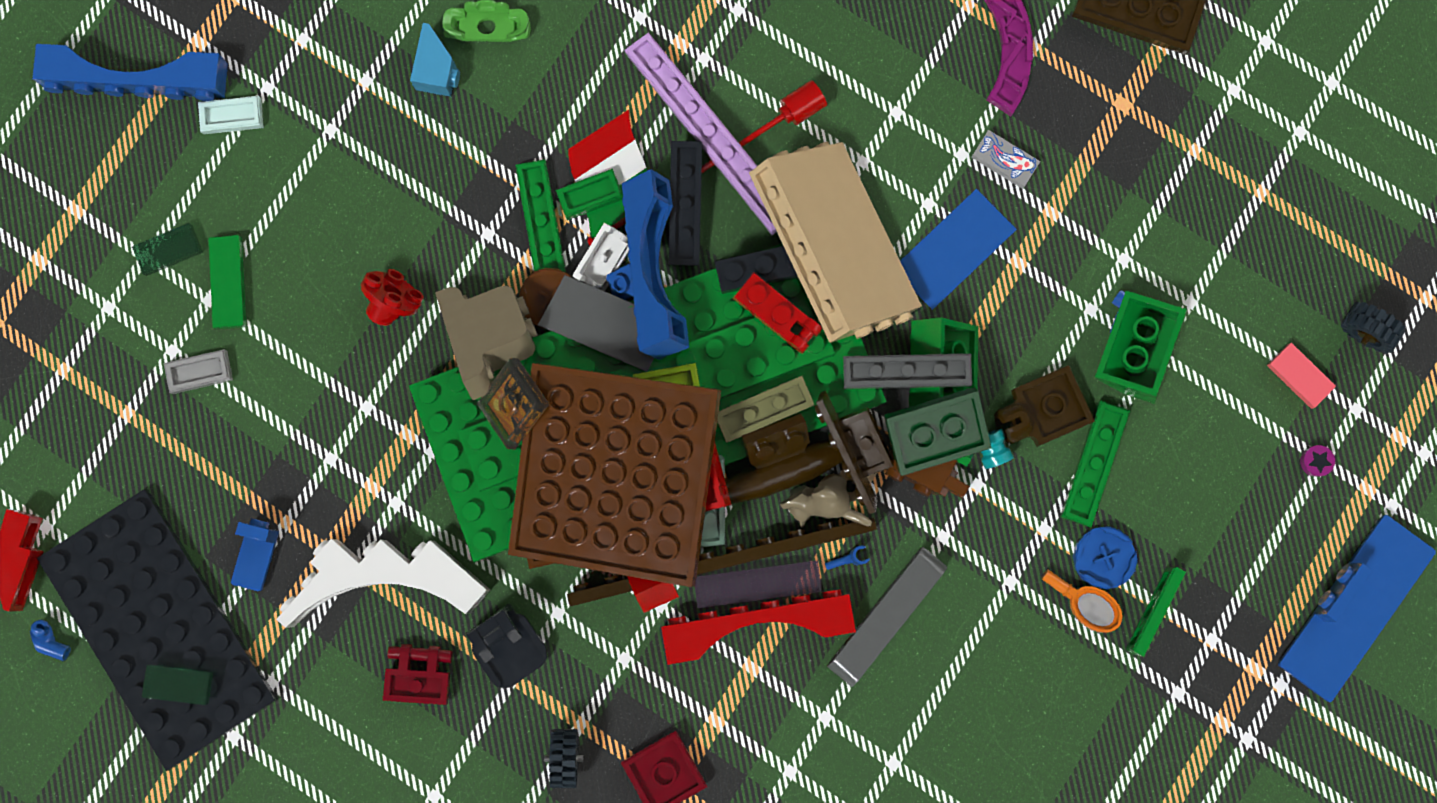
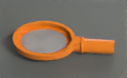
[1041,569,1122,633]

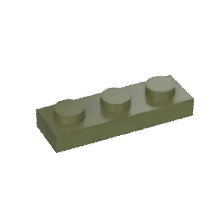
[717,376,814,443]

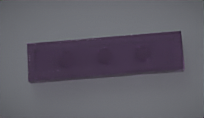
[695,560,822,608]

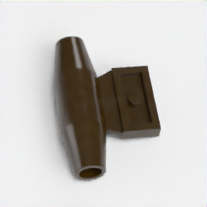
[725,414,844,504]

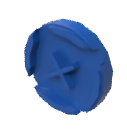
[1073,526,1137,589]

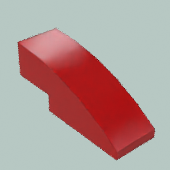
[0,509,44,611]

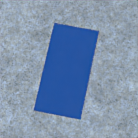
[900,189,1017,310]

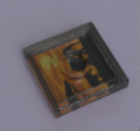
[477,358,550,449]

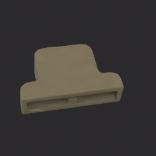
[435,286,537,400]

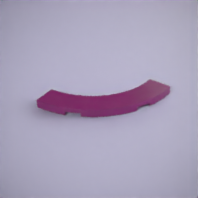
[984,0,1033,117]

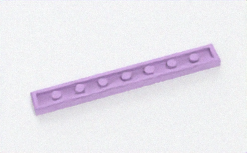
[625,32,777,235]

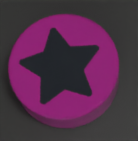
[1300,445,1335,477]

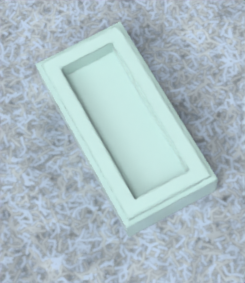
[198,96,264,134]

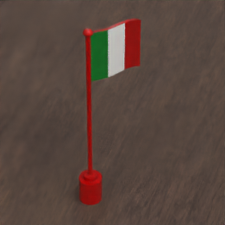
[568,80,827,246]

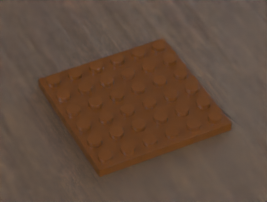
[508,363,721,587]

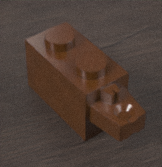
[885,446,970,498]

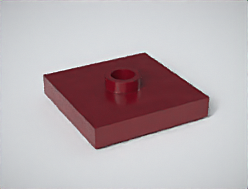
[621,730,707,803]

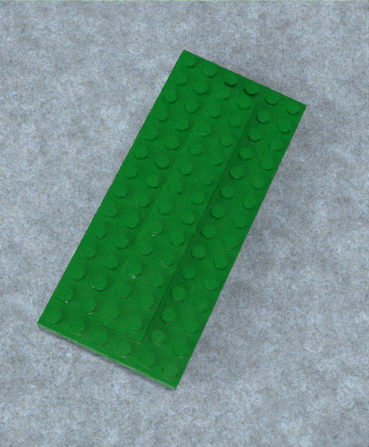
[409,243,887,562]

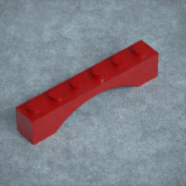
[661,589,856,665]

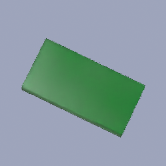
[556,168,623,221]

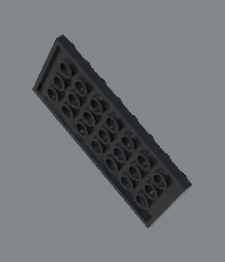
[37,489,278,771]

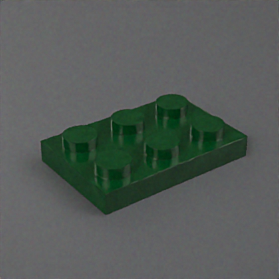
[884,387,991,476]

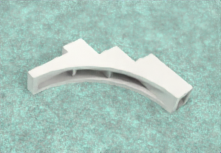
[276,539,491,628]

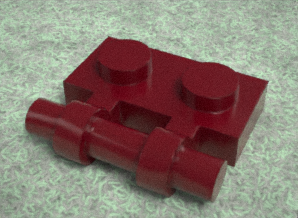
[383,644,453,705]

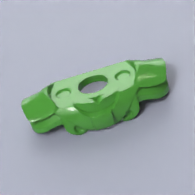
[442,0,531,42]

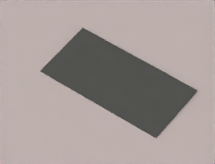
[538,275,654,372]

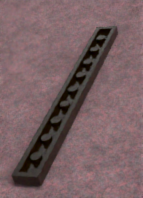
[567,513,877,607]

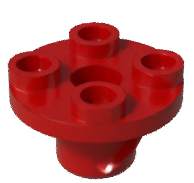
[361,269,424,326]

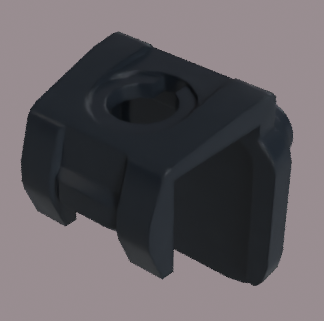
[466,604,547,688]

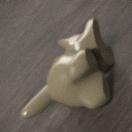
[780,473,872,528]

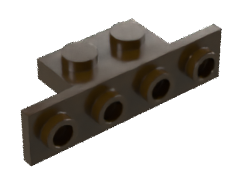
[815,391,894,514]

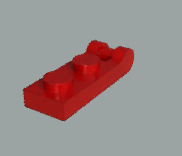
[733,273,823,354]

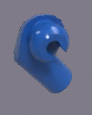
[30,620,71,661]

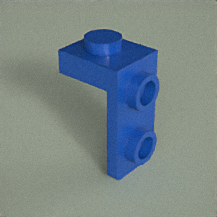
[231,518,279,591]

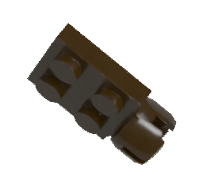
[994,365,1095,447]

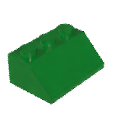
[1095,291,1187,404]
[908,317,979,407]

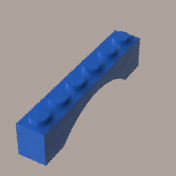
[32,44,228,101]
[622,169,689,360]

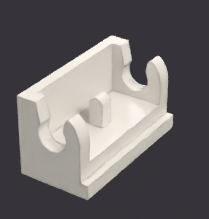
[572,223,629,292]

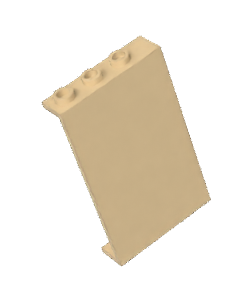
[749,141,922,343]

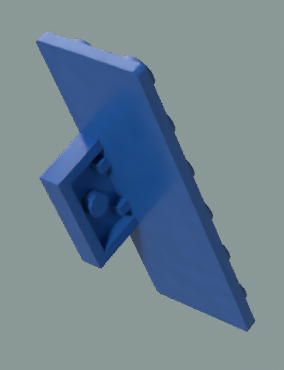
[1278,515,1436,702]

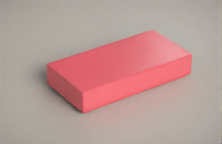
[1267,343,1336,409]

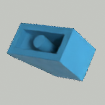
[410,23,460,97]

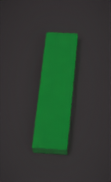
[515,159,566,272]
[1060,400,1130,528]

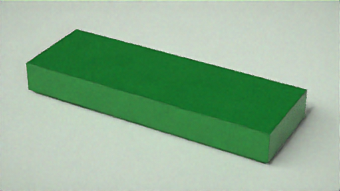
[208,235,246,330]
[1126,567,1186,657]

